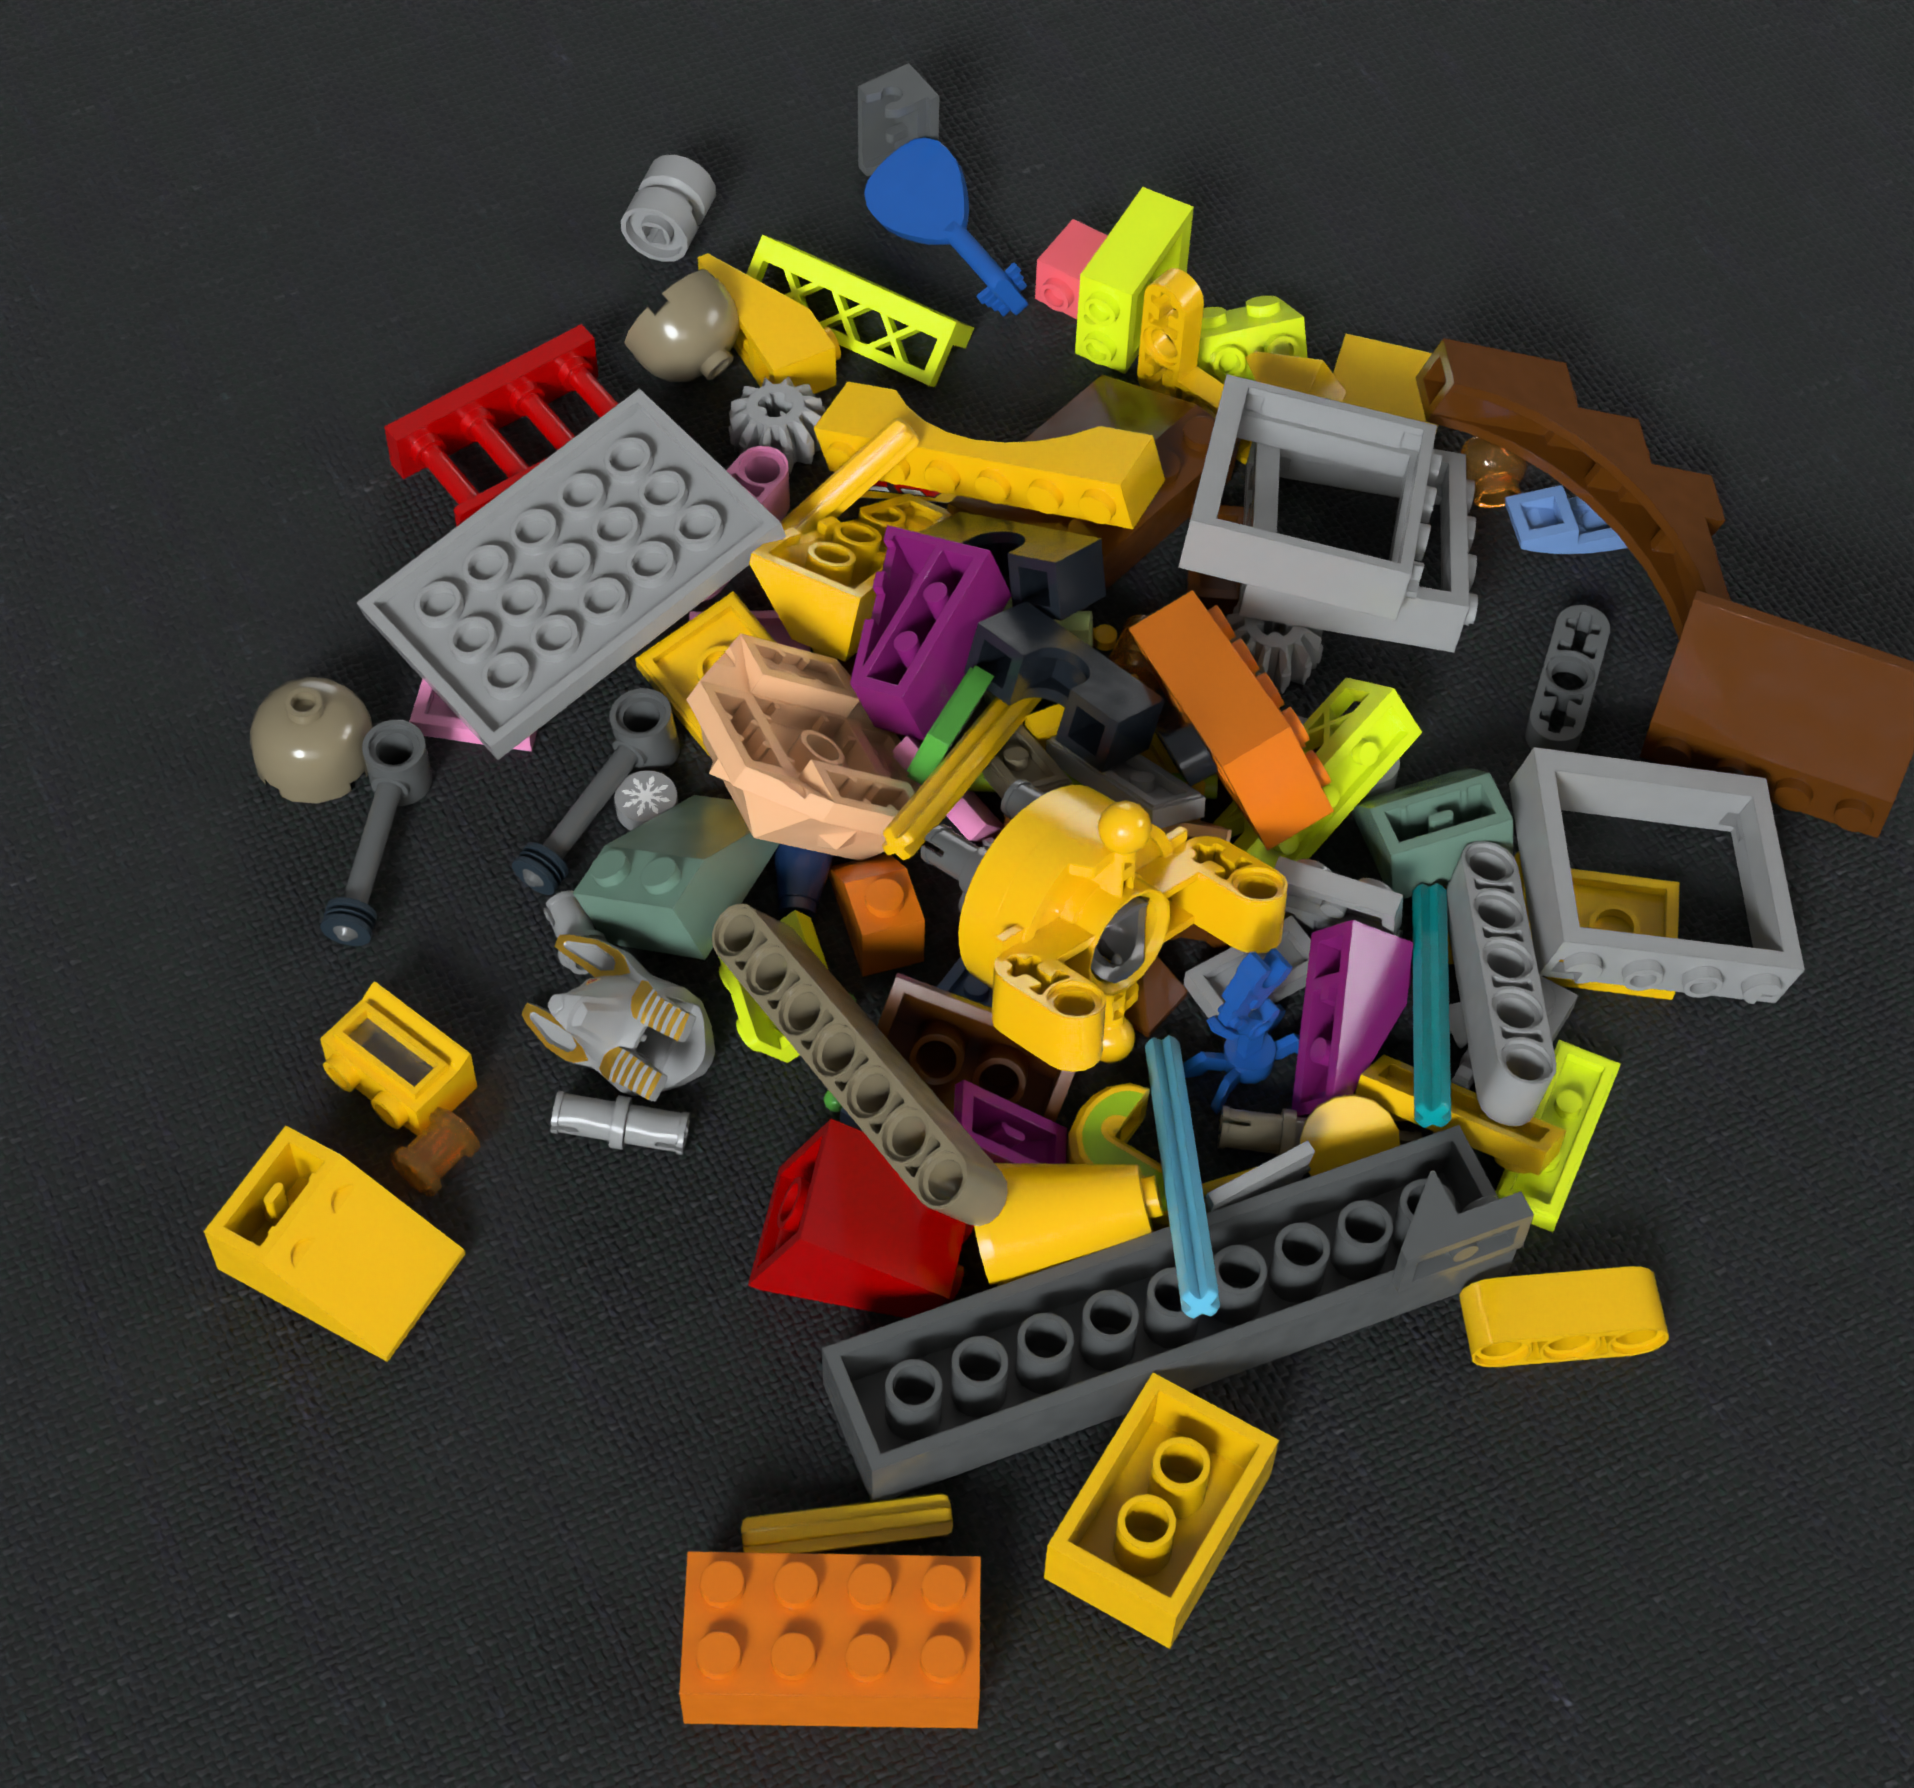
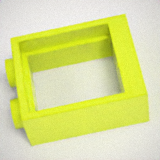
[1075,187,1194,374]

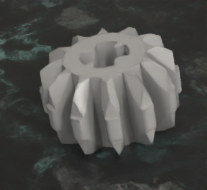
[729,376,826,474]
[1226,601,1323,694]

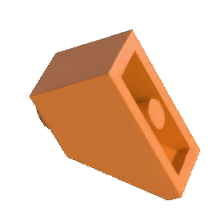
[828,853,925,977]

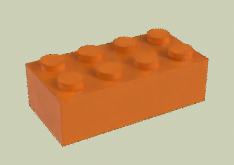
[1128,590,1334,851]
[679,1552,981,1729]

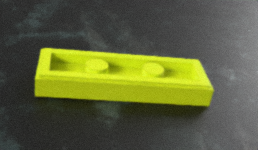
[1495,1040,1621,1233]

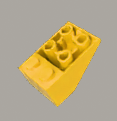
[204,1125,465,1362]

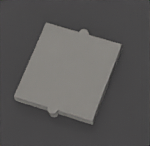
[1204,1140,1315,1213]

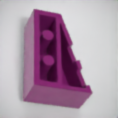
[850,525,1011,741]

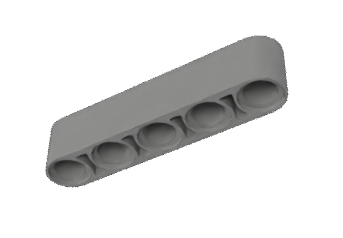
[1446,841,1556,1126]

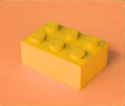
[1044,1373,1279,1649]

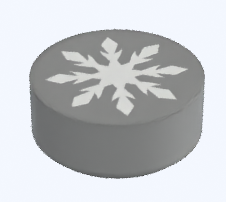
[614,771,678,831]

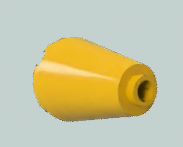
[974,1163,1164,1286]

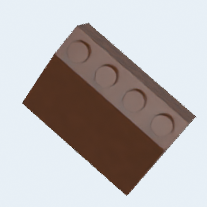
[947,375,1241,611]
[1640,590,1914,838]

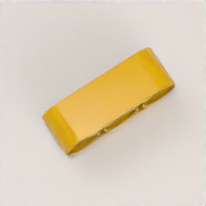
[1459,1266,1669,1367]

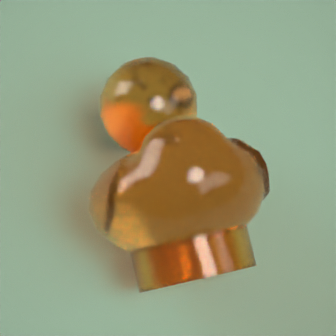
[1460,436,1528,508]

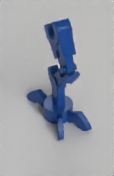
[1183,948,1300,1115]

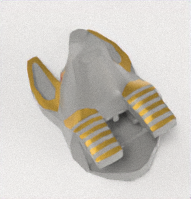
[521,934,715,1101]

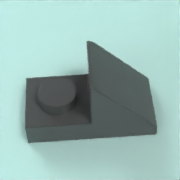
[1392,1170,1534,1292]

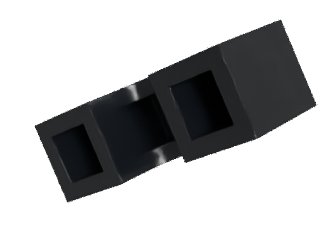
[918,511,1106,621]
[964,601,1165,773]

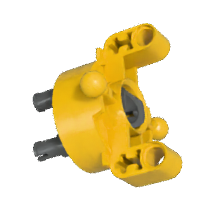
[921,779,1288,1072]

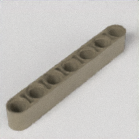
[712,904,1008,1226]

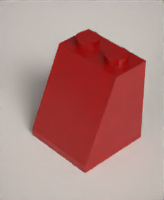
[748,1119,974,1318]

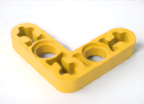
[1137,268,1252,465]

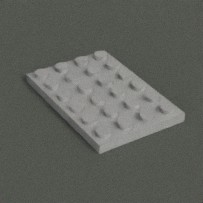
[357,389,786,760]

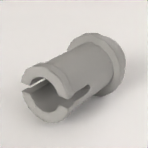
[544,891,607,974]

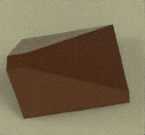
[1124,956,1188,1038]

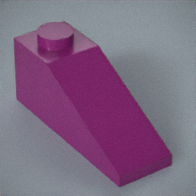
[1291,920,1413,1118]

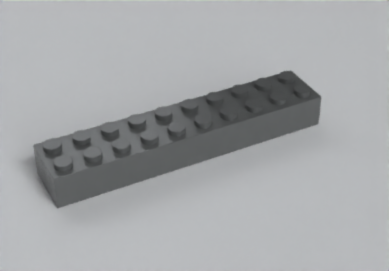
[822,1125,1517,1502]

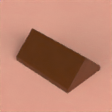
[877,973,1076,1122]

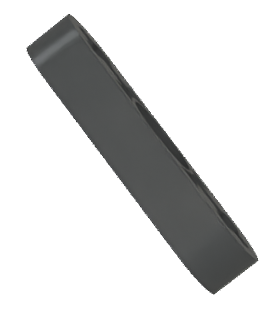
[1525,605,1610,752]

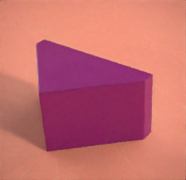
[954,1080,1067,1164]

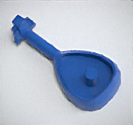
[864,137,1029,317]

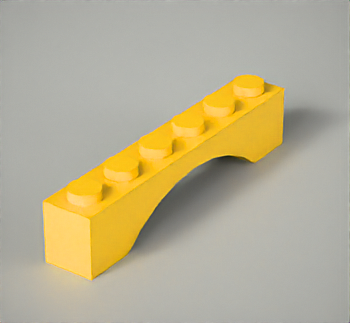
[814,382,1165,529]

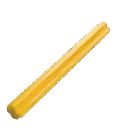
[882,697,1042,860]

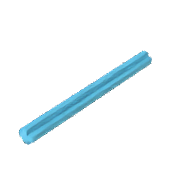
[1145,1035,1220,1319]

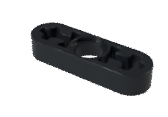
[1155,706,1218,787]

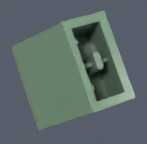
[1351,767,1513,899]

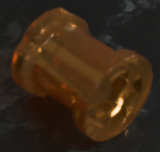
[390,1107,480,1197]

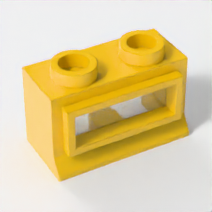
[320,981,478,1140]

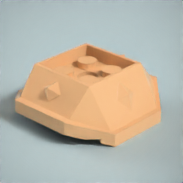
[687,633,920,861]

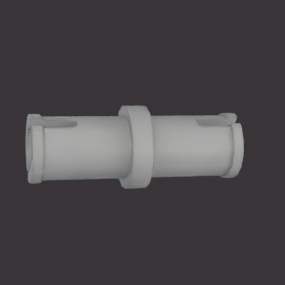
[551,1090,690,1155]

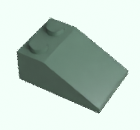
[573,795,779,960]

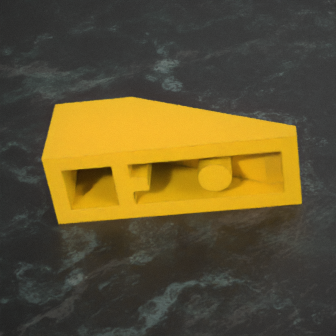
[698,253,841,394]

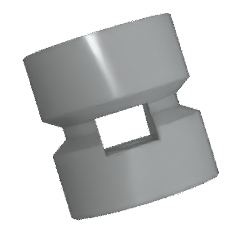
[621,155,716,262]

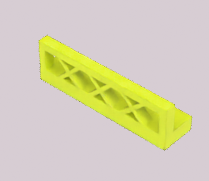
[746,235,974,387]
[1213,677,1422,868]

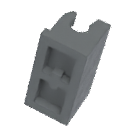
[858,63,939,176]

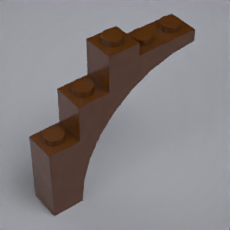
[1415,338,1731,640]

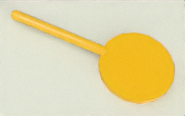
[1202,1094,1400,1197]

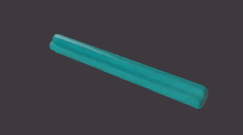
[1412,883,1451,1128]

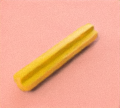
[781,418,919,535]
[741,1493,953,1554]

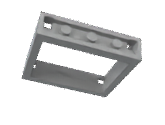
[1178,374,1443,621]
[1238,442,1478,652]
[1509,747,1805,1004]

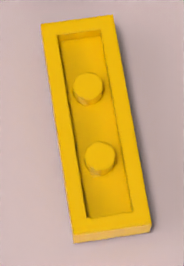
[1355,1055,1566,1176]

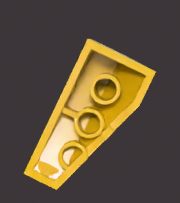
[749,494,952,662]

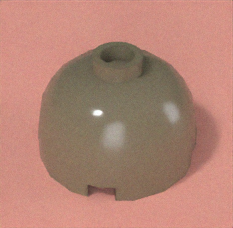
[625,269,739,382]
[250,677,373,804]

